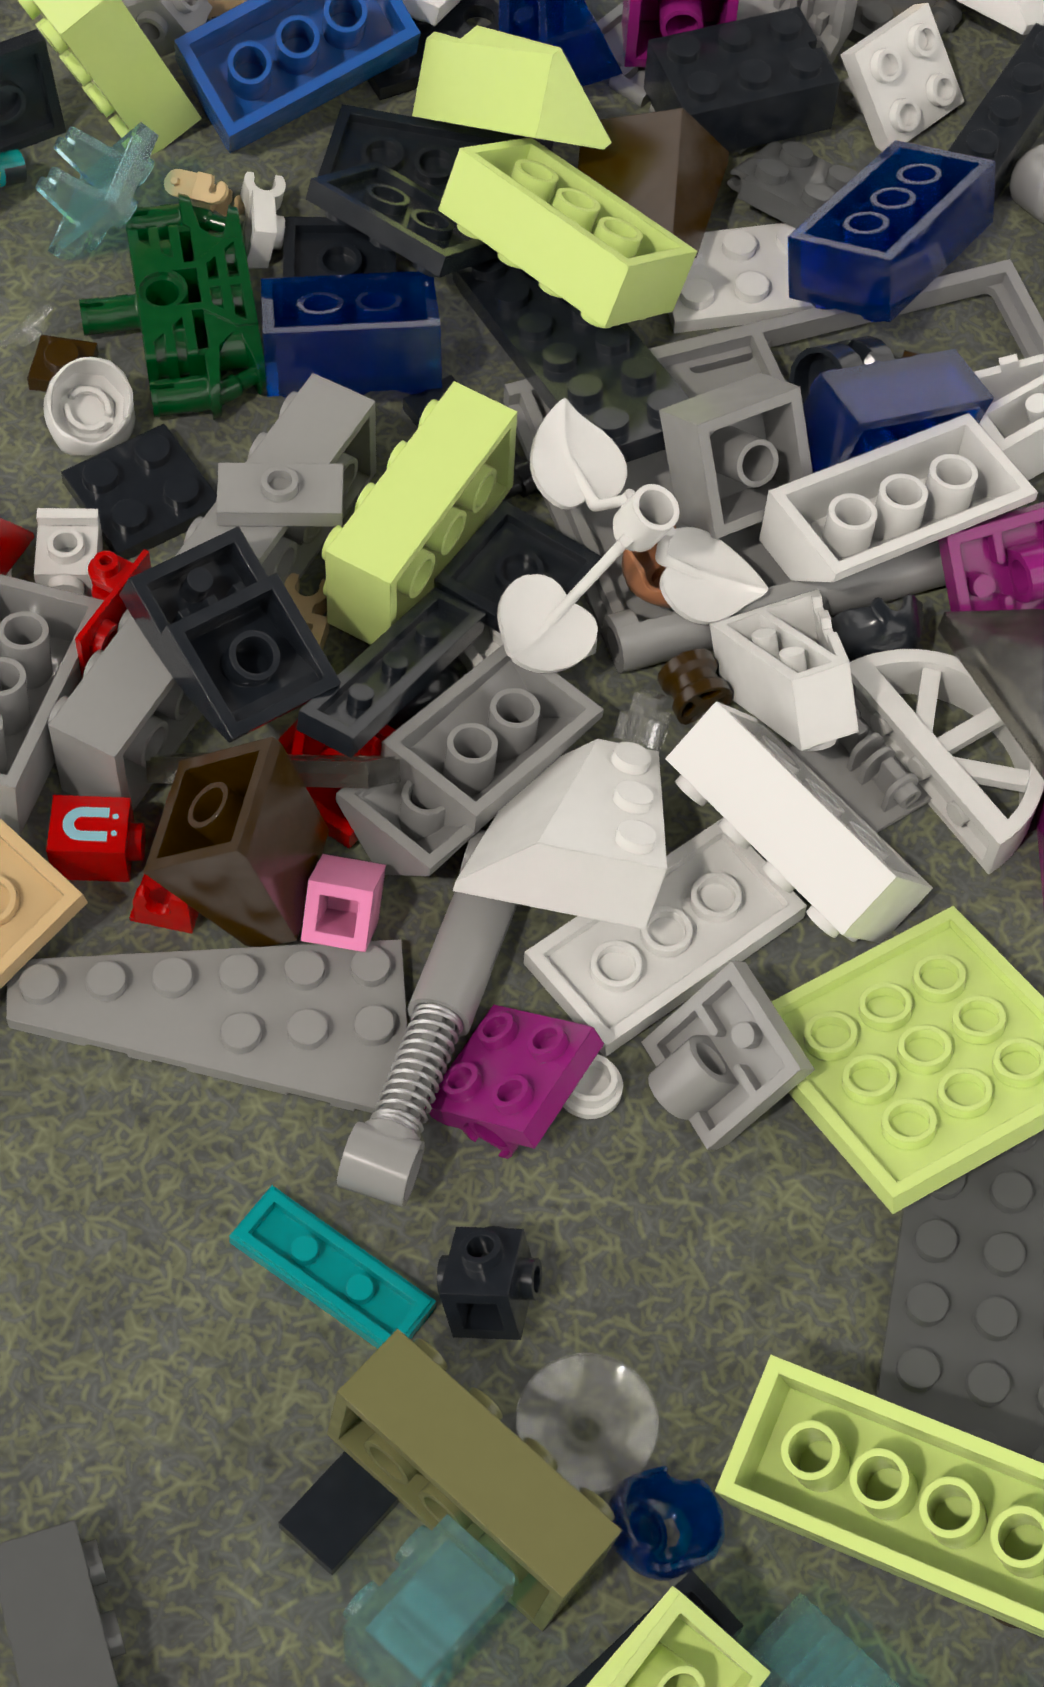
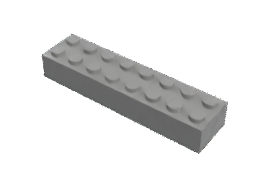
[48,373,376,810]

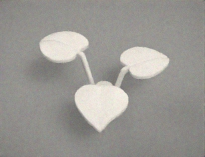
[497,398,769,673]

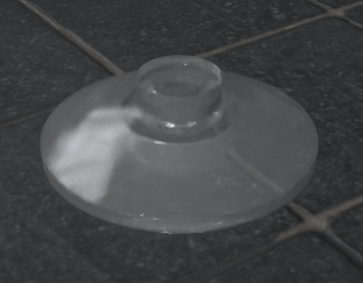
[516,1353,659,1494]

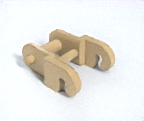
[164,169,245,216]

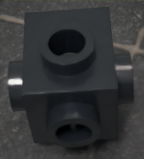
[436,1226,542,1340]

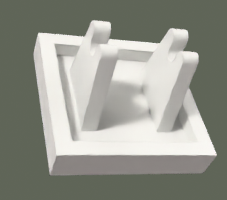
[839,3,965,153]

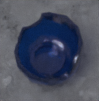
[608,1466,725,1581]

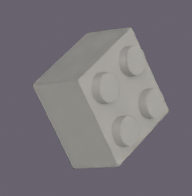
[659,372,813,539]

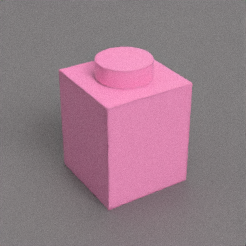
[301,854,386,952]

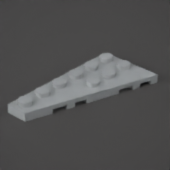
[6,939,407,1113]

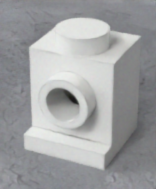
[34,508,103,597]

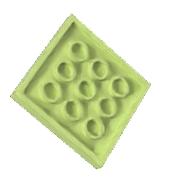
[771,906,1044,1214]

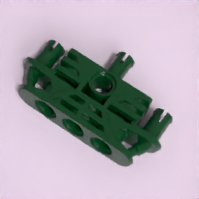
[79,193,267,420]

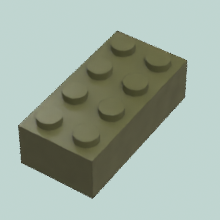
[327,1329,622,1632]

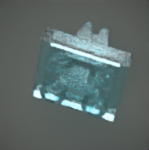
[36,122,159,261]

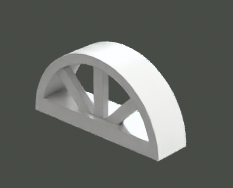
[850,649,1044,874]

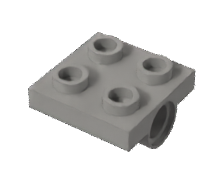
[641,961,815,1150]

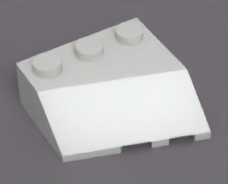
[453,739,667,929]

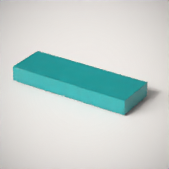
[229,1185,436,1349]

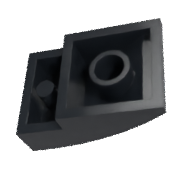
[119,526,341,743]

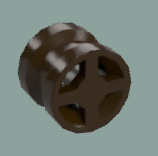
[657,649,733,725]

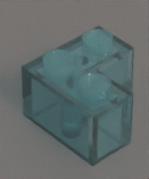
[342,1514,515,1687]

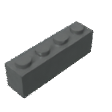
[0,1520,135,1687]

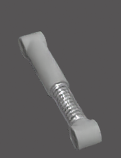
[337,829,521,1208]

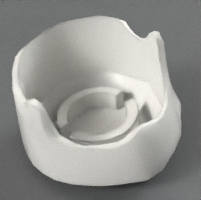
[44,357,136,456]

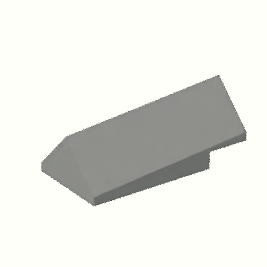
[336,645,604,876]

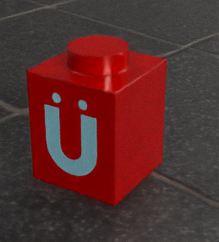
[46,795,146,882]

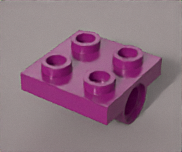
[938,502,1044,652]
[425,1004,604,1159]

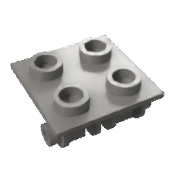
[789,706,932,833]

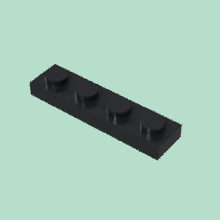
[296,587,487,758]

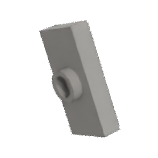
[216,463,343,527]

